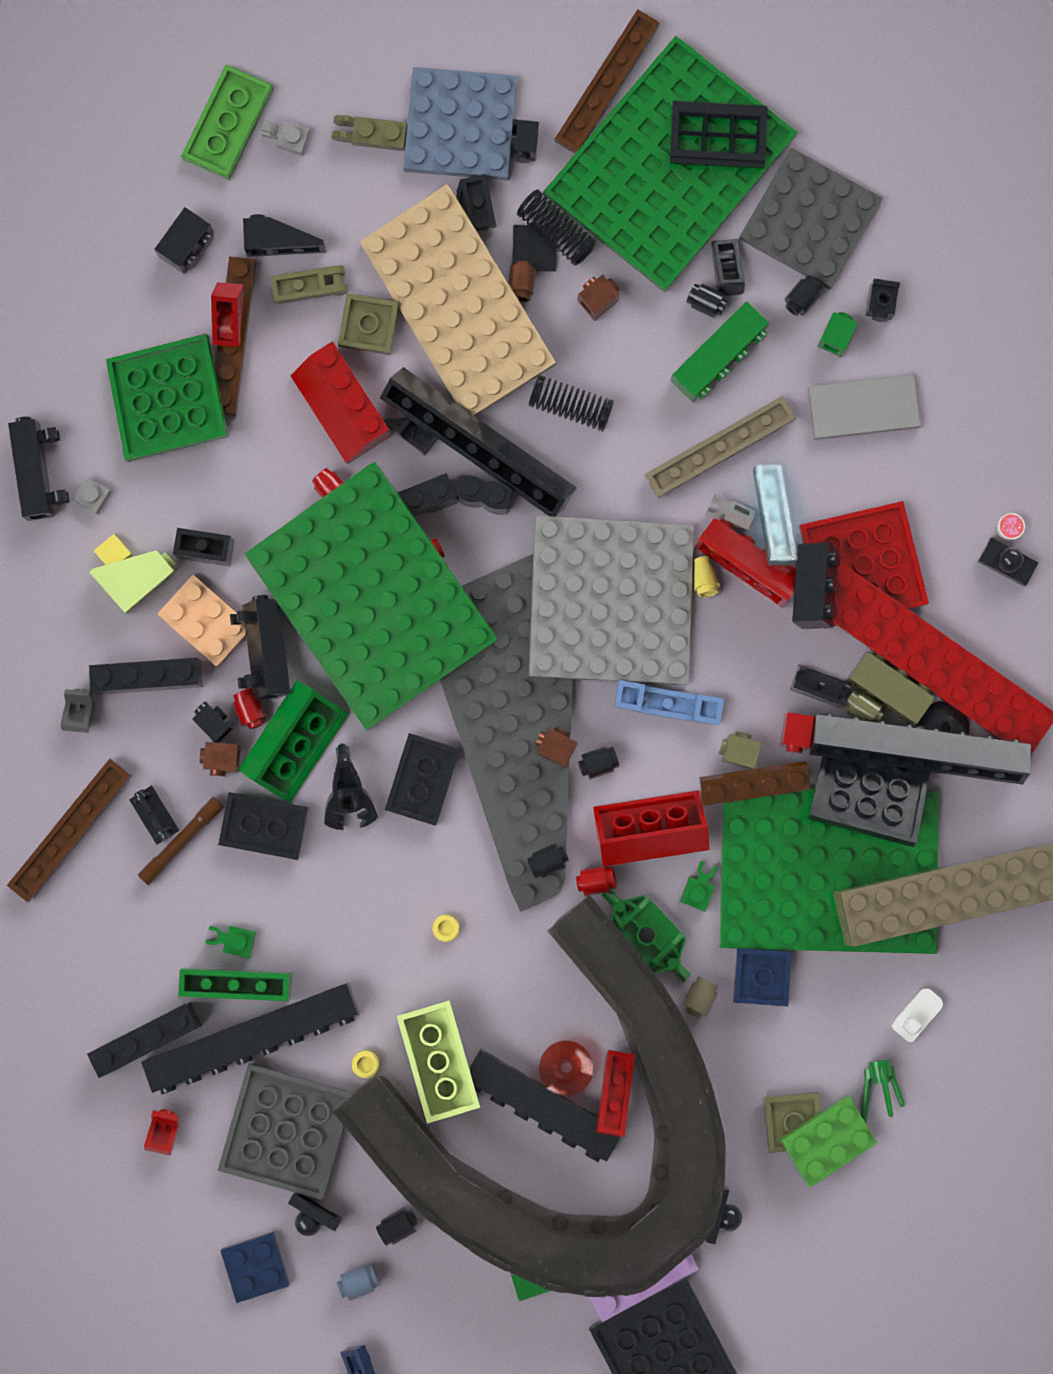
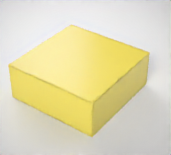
[94,534,132,565]

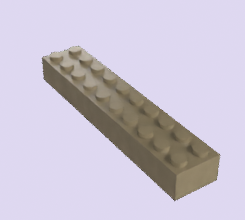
[833,841,1053,947]

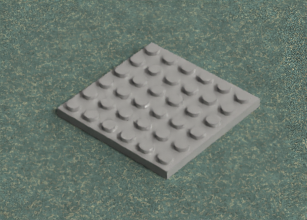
[528,516,694,685]

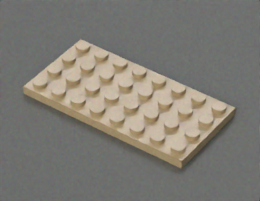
[359,184,557,416]

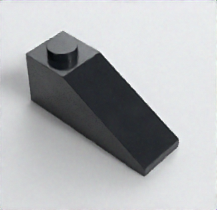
[243,214,326,257]

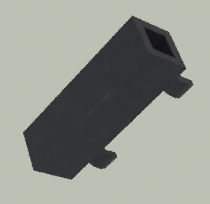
[8,416,70,521]
[230,595,291,699]

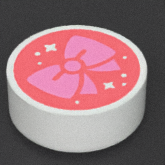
[996,513,1025,541]

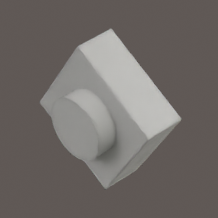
[73,477,111,514]

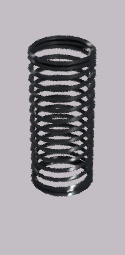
[517,189,596,266]
[528,374,614,432]

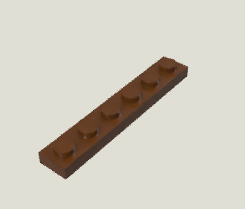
[555,9,660,154]
[215,256,257,416]
[6,758,132,902]

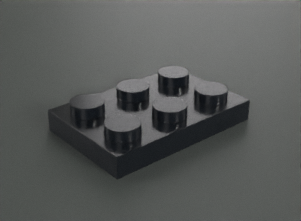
[385,733,460,826]
[218,792,309,860]

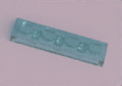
[753,465,797,565]

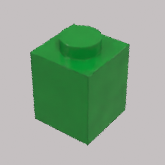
[817,312,858,357]

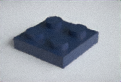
[733,948,792,1007]
[220,1231,290,1303]

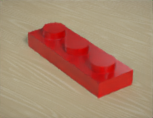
[596,1050,635,1138]

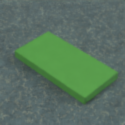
[181,64,274,180]

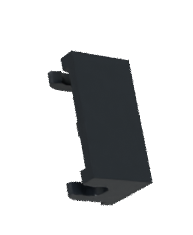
[790,665,851,709]

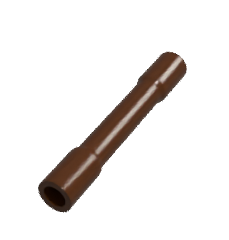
[137,797,224,885]

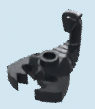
[324,743,378,830]

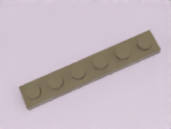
[645,396,796,498]

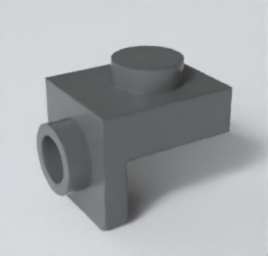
[60,688,95,733]

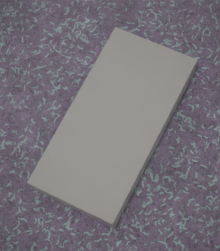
[808,374,921,440]

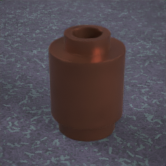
[508,261,536,302]

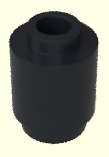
[784,276,823,316]
[686,283,728,318]
[578,746,620,780]
[527,843,569,879]
[376,1207,419,1246]

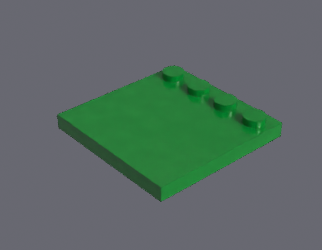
[106,333,229,462]

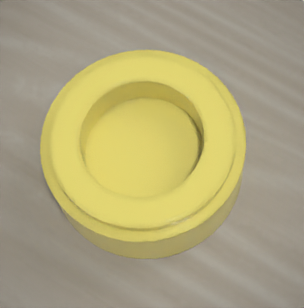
[432,914,460,942]
[352,1050,379,1078]

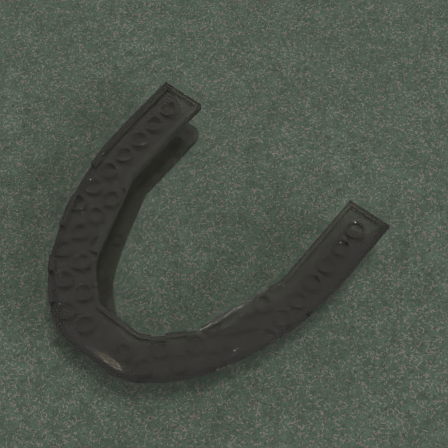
[333,895,726,1297]

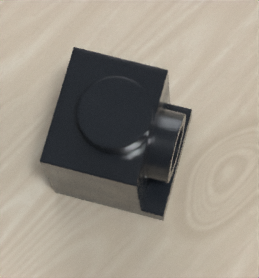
[510,119,539,163]
[865,278,900,322]
[192,701,237,743]

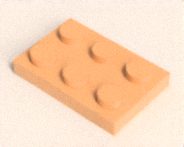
[158,575,246,667]

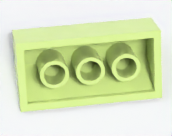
[397,1001,480,1124]

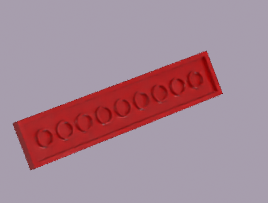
[833,562,1053,754]

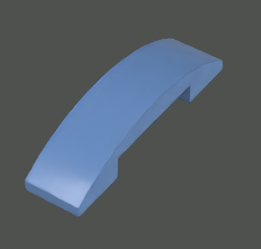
[614,680,724,725]

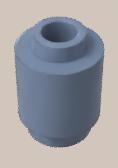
[337,1265,380,1301]

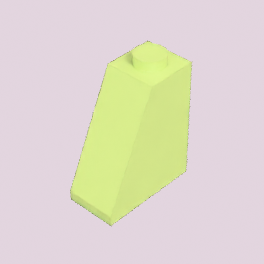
[89,550,176,613]

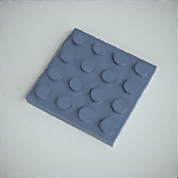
[403,67,517,181]

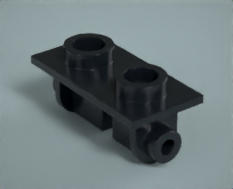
[129,785,180,845]

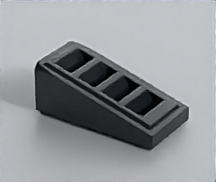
[711,239,745,296]

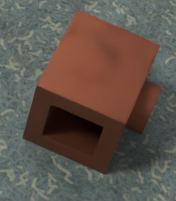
[577,274,620,321]
[534,727,578,768]
[199,742,241,777]

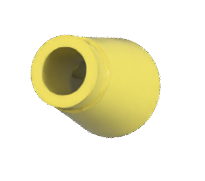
[694,556,720,598]

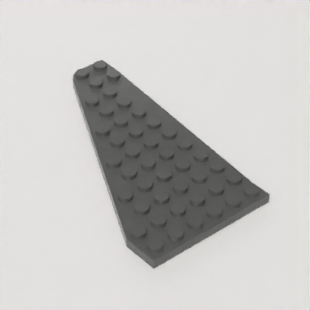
[440,554,573,912]

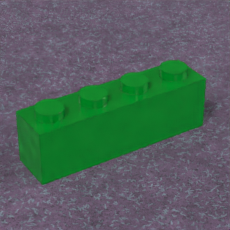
[670,301,769,402]
[178,968,293,1002]

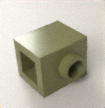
[718,731,762,769]

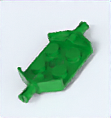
[601,890,691,982]

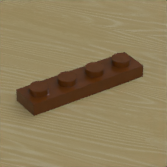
[699,761,810,806]

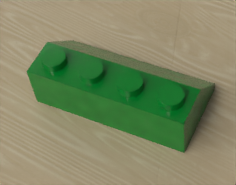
[238,680,349,803]

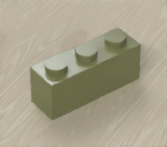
[846,652,935,726]

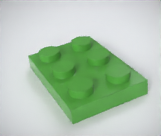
[779,1095,877,1188]

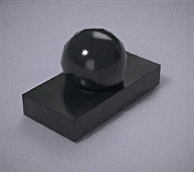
[977,537,1039,587]
[703,1184,743,1245]
[288,1192,342,1236]

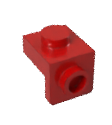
[144,1109,180,1156]

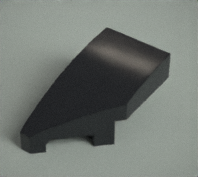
[384,417,438,455]

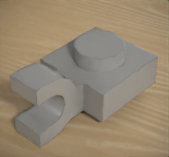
[261,119,310,156]
[705,494,756,530]

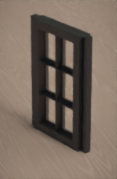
[670,101,767,169]

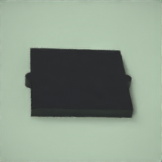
[512,223,556,272]

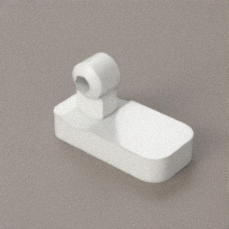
[891,988,943,1042]

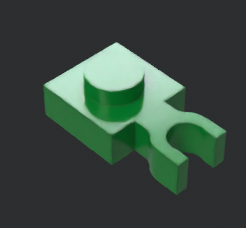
[679,861,717,912]
[205,926,256,959]

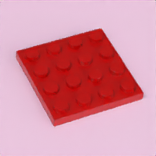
[799,501,929,629]

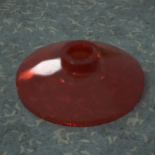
[539,1040,594,1096]

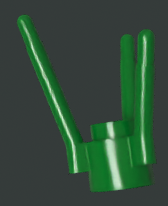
[861,1060,905,1123]

